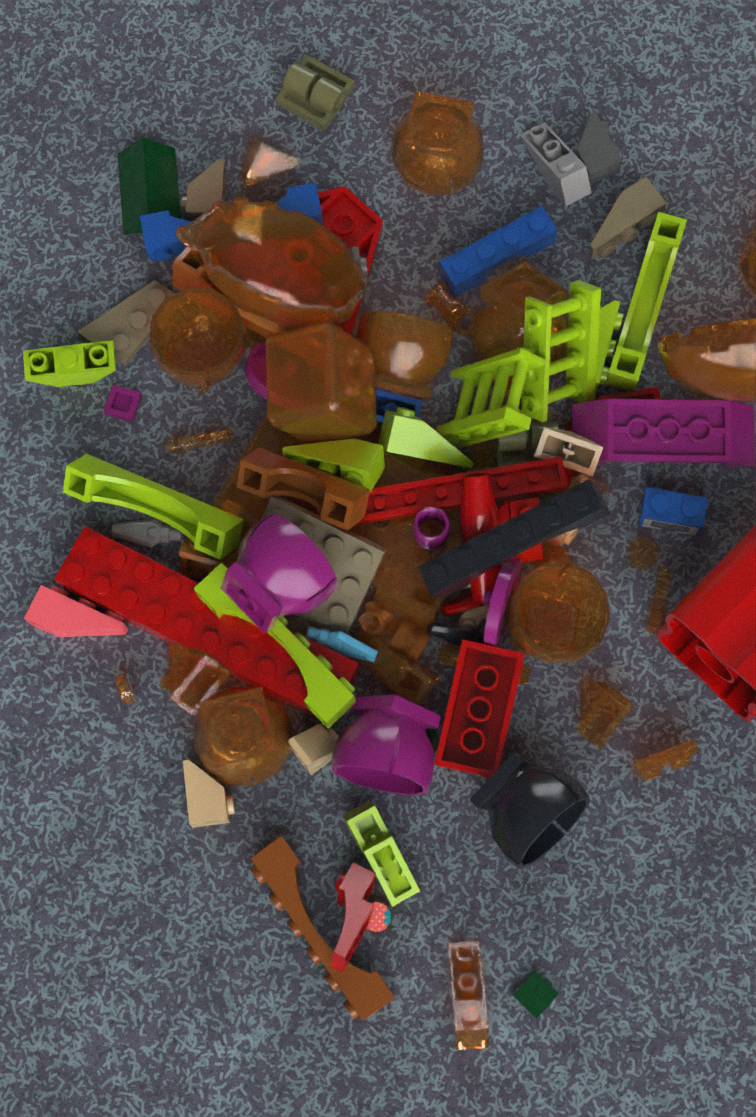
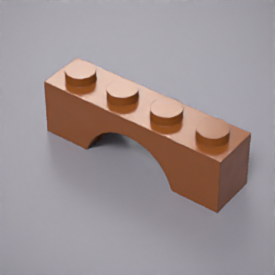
[236,447,370,531]

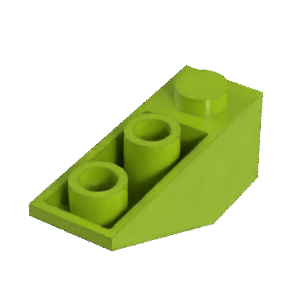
[282,438,385,493]

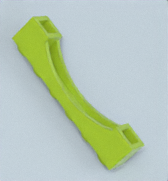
[605,212,687,392]
[63,454,244,560]
[194,562,356,729]

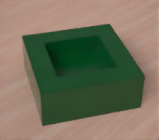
[512,971,559,1019]

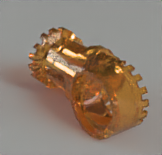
[425,283,482,338]

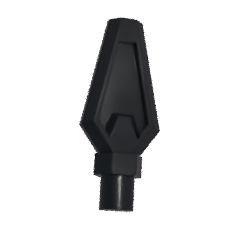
[427,622,484,647]

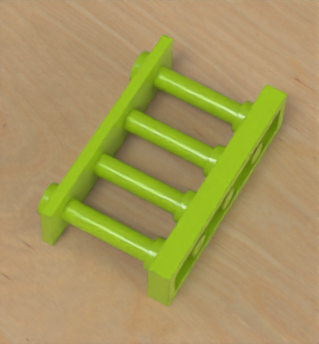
[521,280,601,423]
[436,347,546,447]

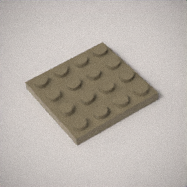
[261,495,387,647]

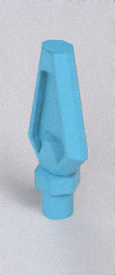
[305,626,378,662]

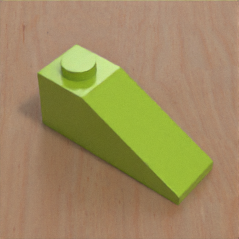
[378,407,473,468]

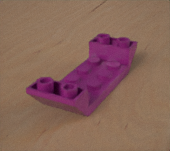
[571,399,755,468]

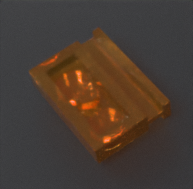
[630,739,699,782]

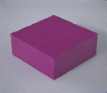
[103,385,142,423]

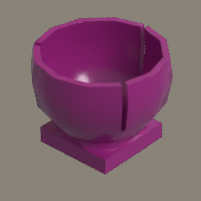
[220,513,337,634]
[331,695,441,796]

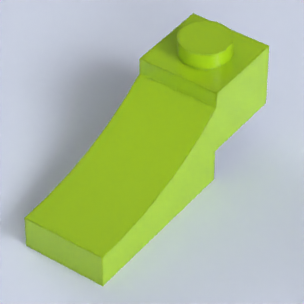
[342,800,420,907]

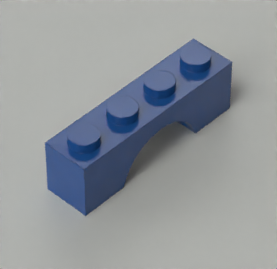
[439,206,558,298]

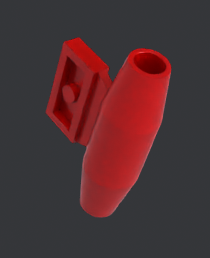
[460,473,543,602]

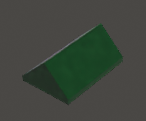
[118,137,181,235]

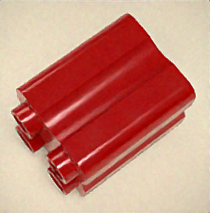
[657,525,756,722]

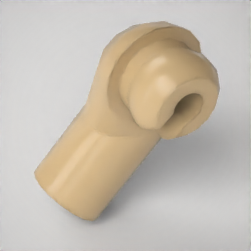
[457,605,489,631]

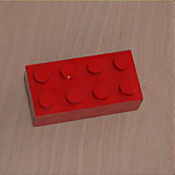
[434,639,525,778]

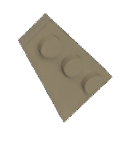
[77,280,179,367]

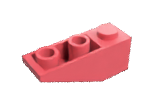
[24,585,128,637]

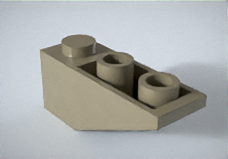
[588,177,667,260]

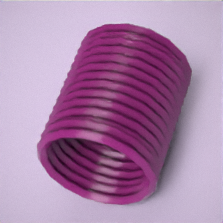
[414,506,449,550]

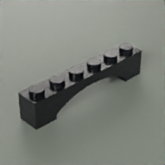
[418,479,610,599]

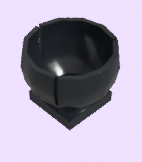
[470,752,590,869]

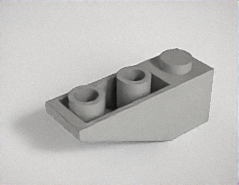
[520,122,591,206]

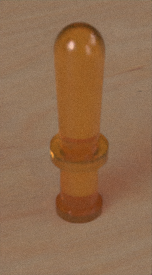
[165,428,232,454]
[645,566,673,634]

